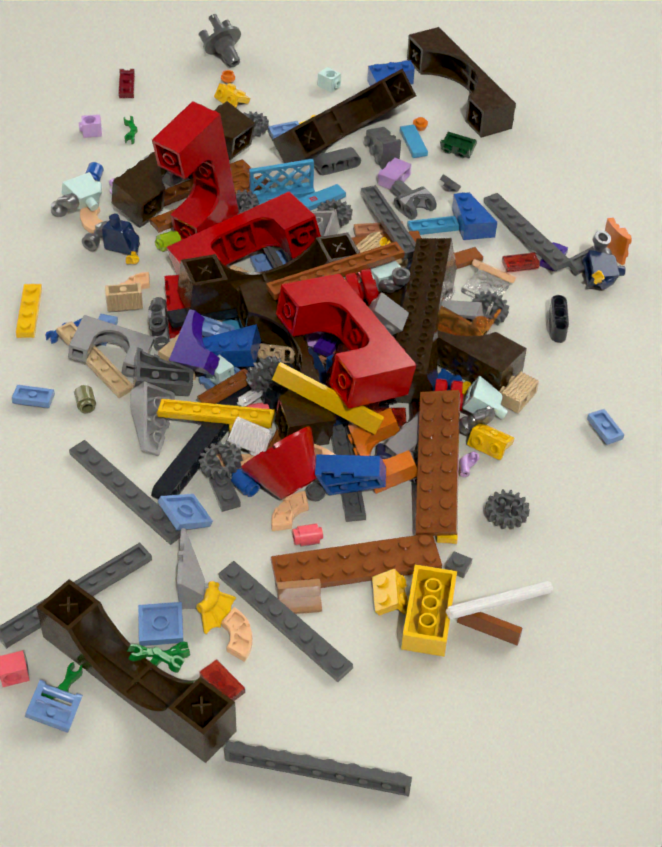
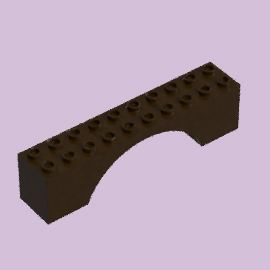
[407,27,516,138]
[272,68,417,163]
[111,101,255,226]
[177,232,360,314]
[395,238,457,403]
[236,282,336,446]
[363,283,527,391]
[36,579,237,763]

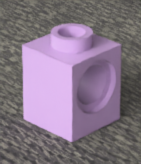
[79,115,102,138]

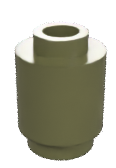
[74,385,96,413]

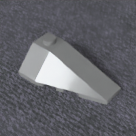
[130,381,175,456]

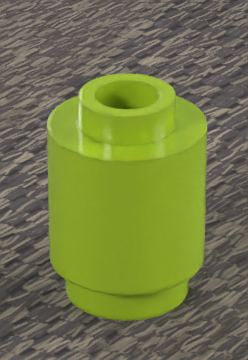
[155,231,181,252]

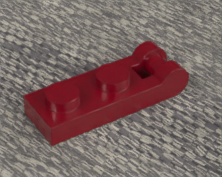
[119,69,135,98]

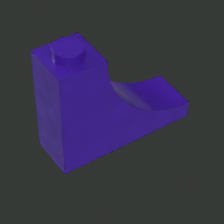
[169,309,220,376]

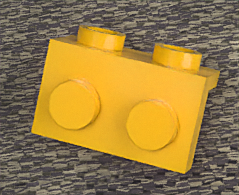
[214,83,251,108]
[372,569,409,616]

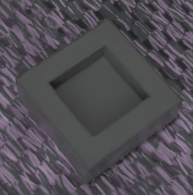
[440,174,461,192]
[445,551,473,578]

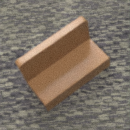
[277,579,322,614]

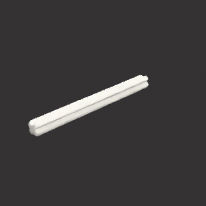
[446,581,553,619]

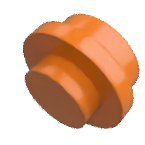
[221,70,235,83]
[413,117,428,131]

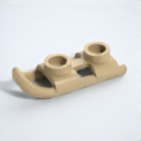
[258,343,295,364]

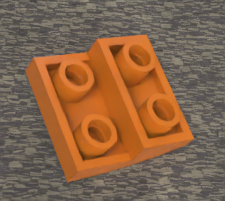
[605,217,632,265]

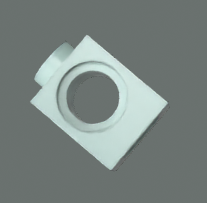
[318,67,341,92]
[206,355,234,385]

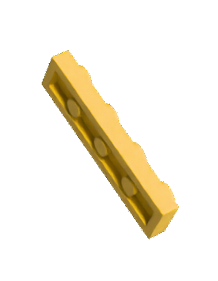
[16,284,42,338]

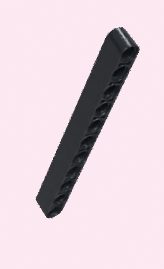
[151,356,265,500]

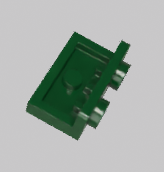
[440,131,477,159]

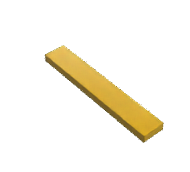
[272,362,384,434]
[157,399,275,428]

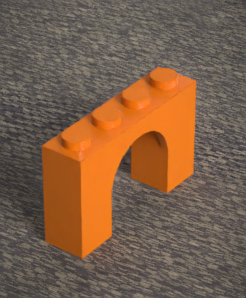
[347,408,418,494]

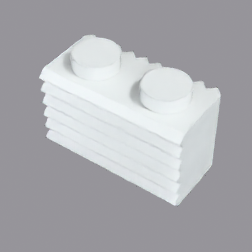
[227,417,274,456]

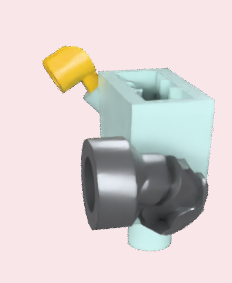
[51,172,102,217]
[360,237,410,293]
[459,376,508,436]

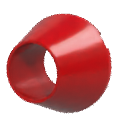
[241,427,317,500]

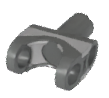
[391,180,437,219]
[148,297,170,351]

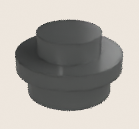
[305,482,325,501]

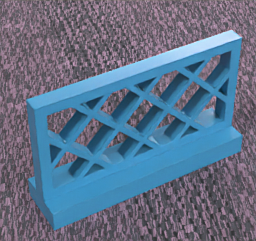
[249,159,315,205]

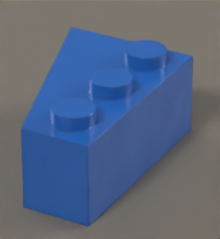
[367,60,415,86]
[452,192,497,240]
[202,324,261,367]
[315,454,386,495]

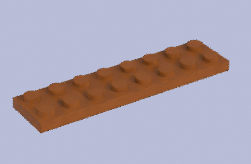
[416,390,460,536]
[271,535,442,588]

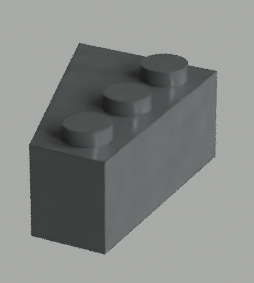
[364,127,401,170]
[133,347,193,396]

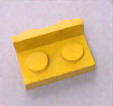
[467,423,515,460]

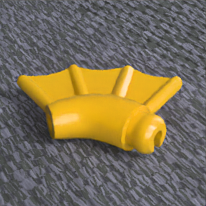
[196,581,236,634]

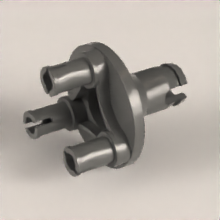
[198,14,241,68]

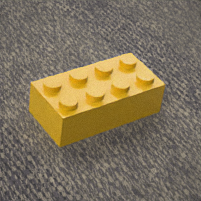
[401,565,457,657]

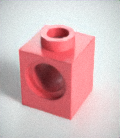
[0,650,30,687]

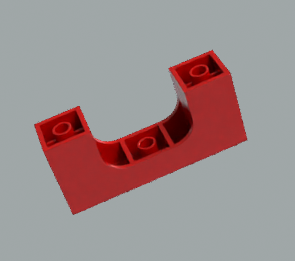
[152,101,239,240]
[166,191,321,275]
[276,274,416,409]

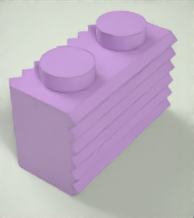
[378,157,412,190]

